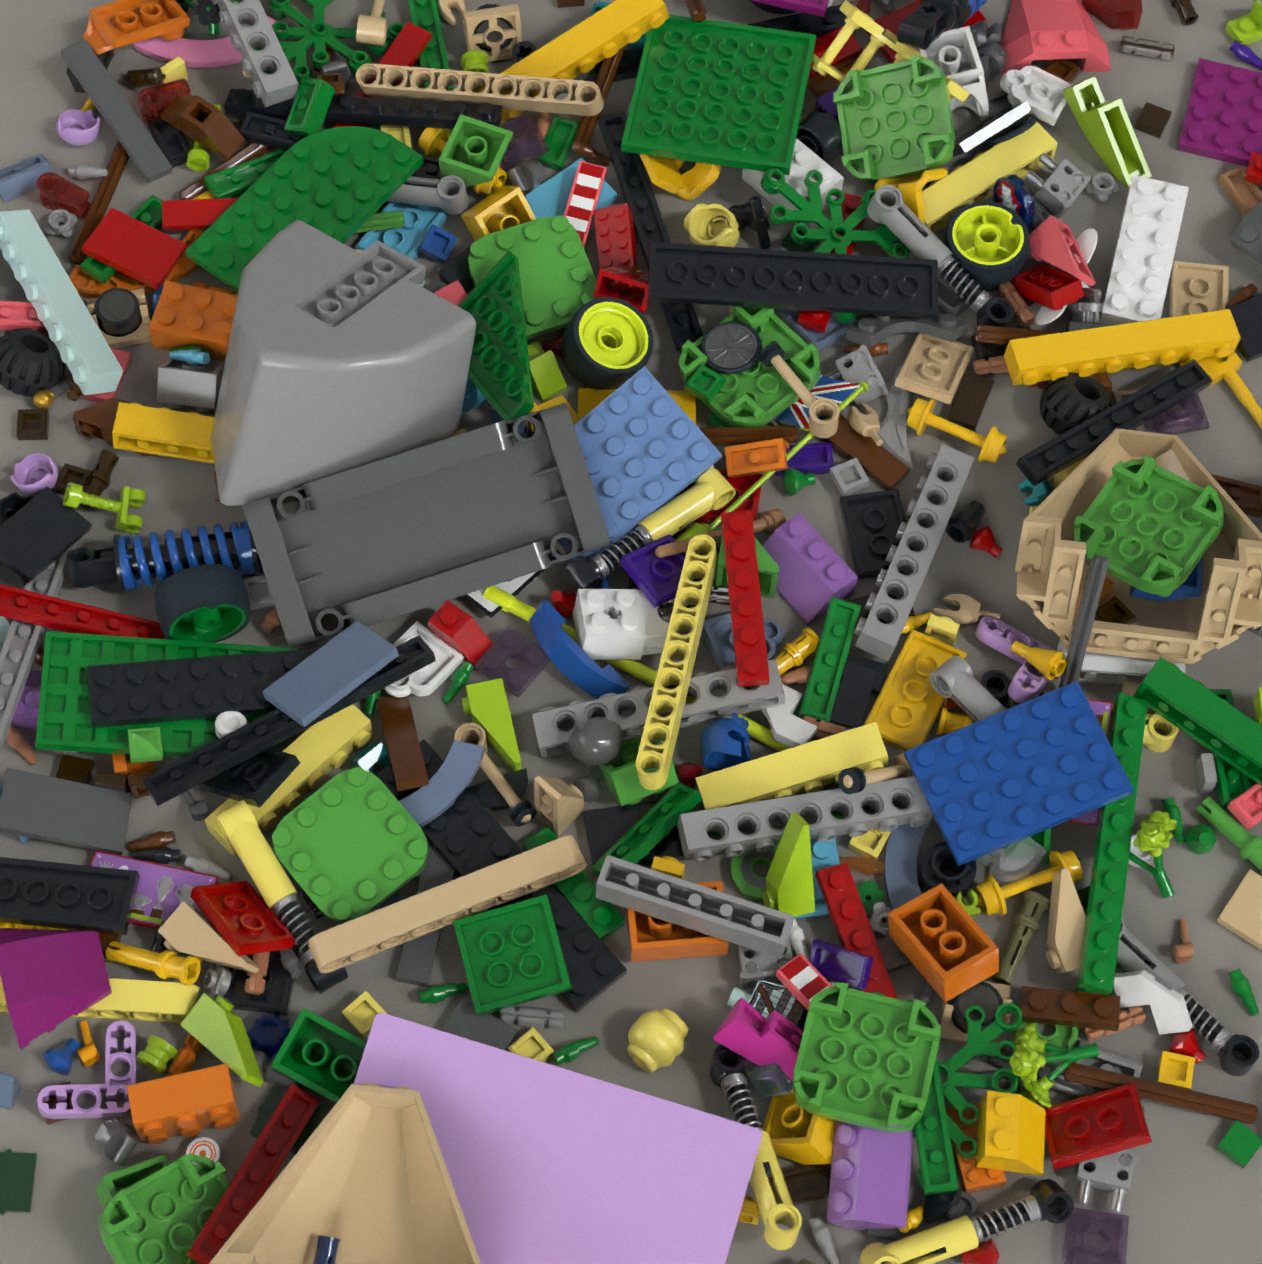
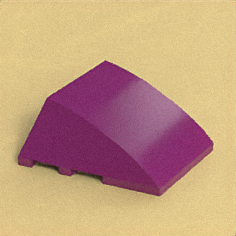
[0,928,112,1050]

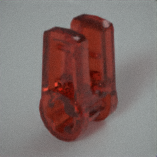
[138,79,191,123]
[37,172,91,220]

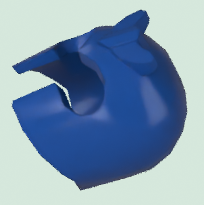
[700,713,751,771]

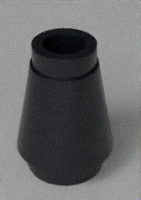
[946,501,985,543]

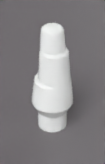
[789,918,810,960]

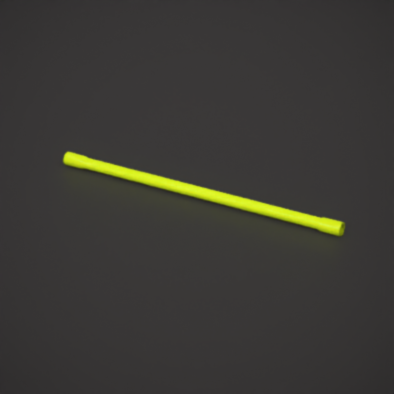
[483,585,790,752]

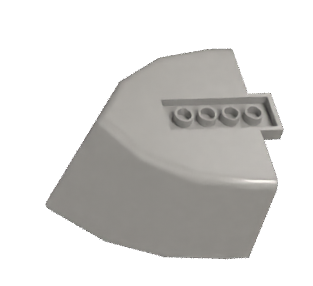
[211,220,476,506]

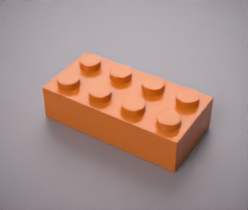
[946,1102,1007,1194]

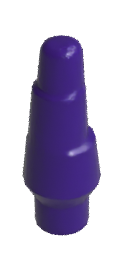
[1229,40,1262,70]

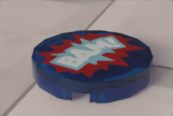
[993,174,1035,228]

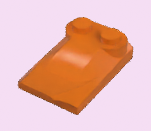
[83,0,190,56]

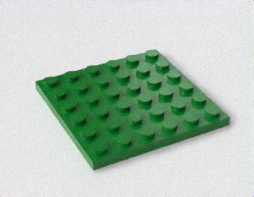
[621,14,816,175]

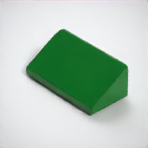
[284,78,334,137]

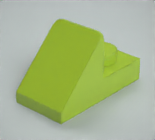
[1225,0,1262,45]
[528,341,567,402]

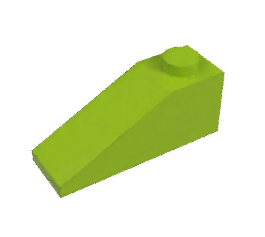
[461,678,522,772]
[763,812,815,917]
[181,993,264,1087]

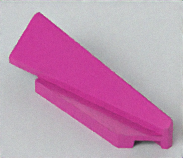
[713,997,803,1085]

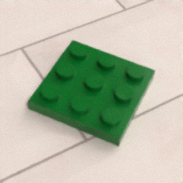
[453,894,572,1016]

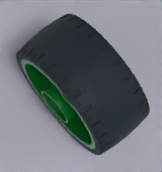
[154,564,251,643]

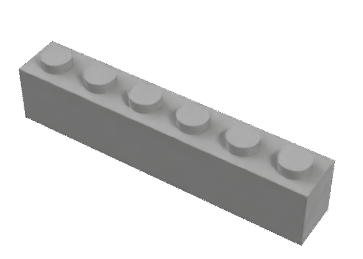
[596,855,794,959]

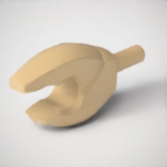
[436,0,466,26]
[848,402,883,446]
[932,594,1001,625]

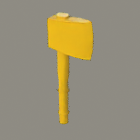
[1179,351,1262,430]

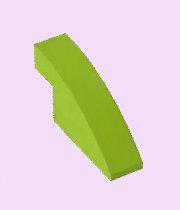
[1063,76,1152,188]

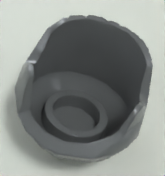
[568,718,621,766]

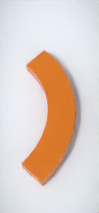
[68,230,205,298]

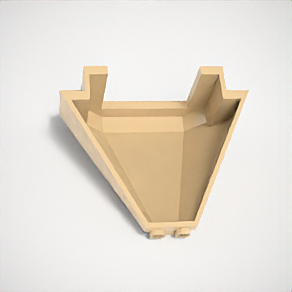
[1015,428,1262,665]
[209,1083,481,1264]

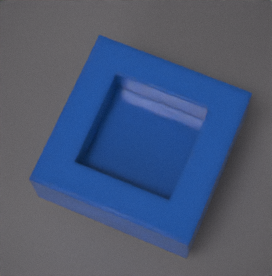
[418,224,457,264]

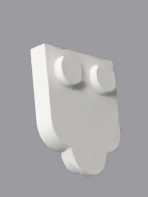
[1000,66,1072,126]
[385,621,464,698]

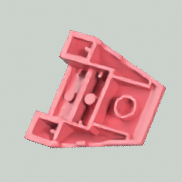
[1000,0,1111,75]

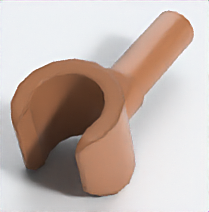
[1172,919,1194,964]

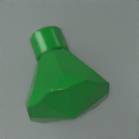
[782,467,816,496]
[1185,823,1216,855]

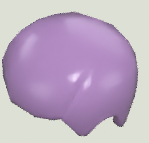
[56,110,100,146]
[10,453,58,495]

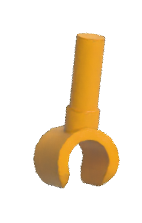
[77,1020,101,1068]

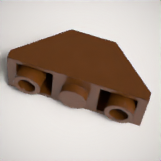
[160,95,245,162]
[72,397,159,457]

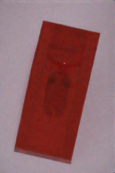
[1082,0,1143,30]

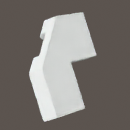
[762,684,817,748]
[1113,970,1193,1035]

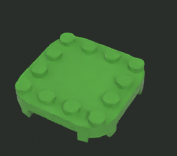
[833,55,955,183]
[468,215,597,340]
[679,306,821,427]
[1073,455,1224,597]
[272,767,429,924]
[793,982,941,1133]
[97,1153,229,1264]

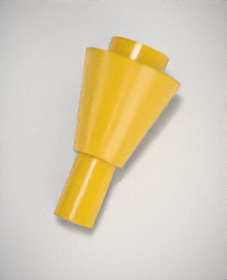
[1011,641,1066,680]

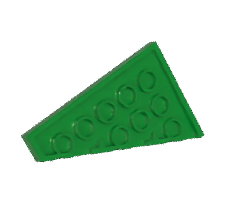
[458,250,534,421]

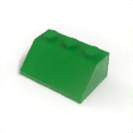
[271,1007,367,1103]

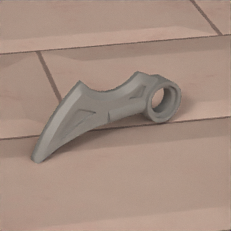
[878,365,917,471]

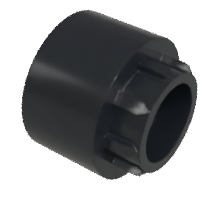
[797,111,842,162]
[918,842,977,898]

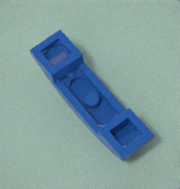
[530,599,630,699]

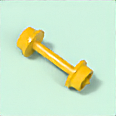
[418,127,507,196]
[906,398,1008,464]
[973,850,1083,917]

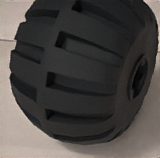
[0,328,65,397]
[1040,372,1112,435]

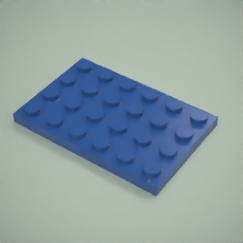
[904,681,1134,866]

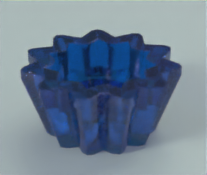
[247,1014,291,1059]

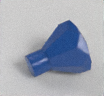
[43,1038,80,1075]

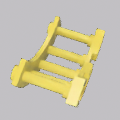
[812,0,970,102]

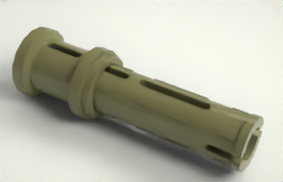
[992,891,1050,986]

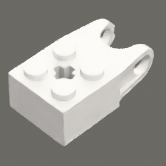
[915,26,989,121]
[573,589,687,660]

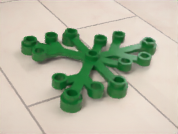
[250,0,404,85]
[761,168,911,323]
[872,992,1022,1188]

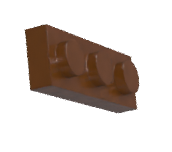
[1020,986,1120,1031]

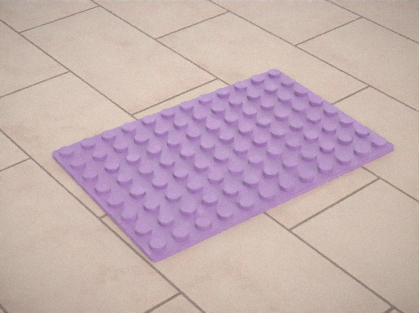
[354,1013,762,1264]

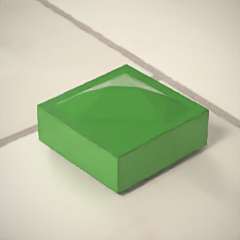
[127,727,163,763]

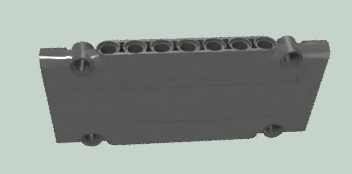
[242,403,610,648]

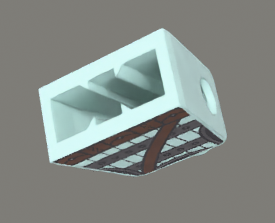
[727,980,806,1026]

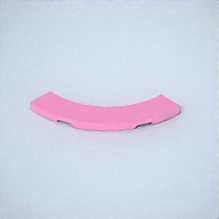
[133,16,283,68]

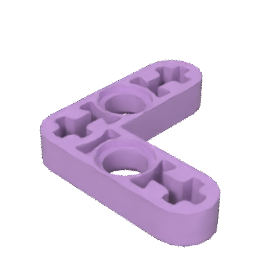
[975,616,1054,703]
[37,1020,136,1119]

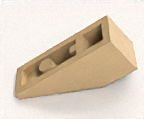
[534,775,584,836]
[1046,868,1086,974]
[158,901,260,974]

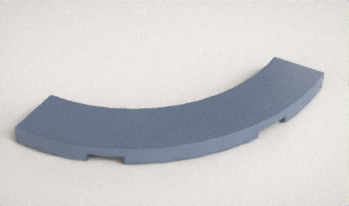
[399,740,485,827]
[884,805,935,909]

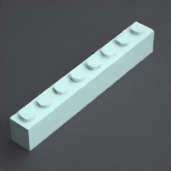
[0,209,123,395]

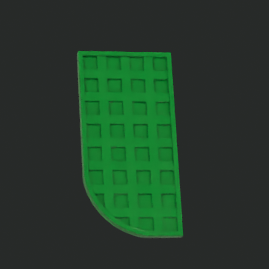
[185,126,424,293]
[36,631,297,758]

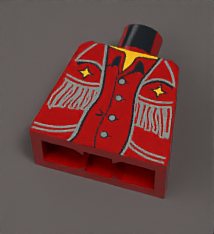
[593,265,652,313]

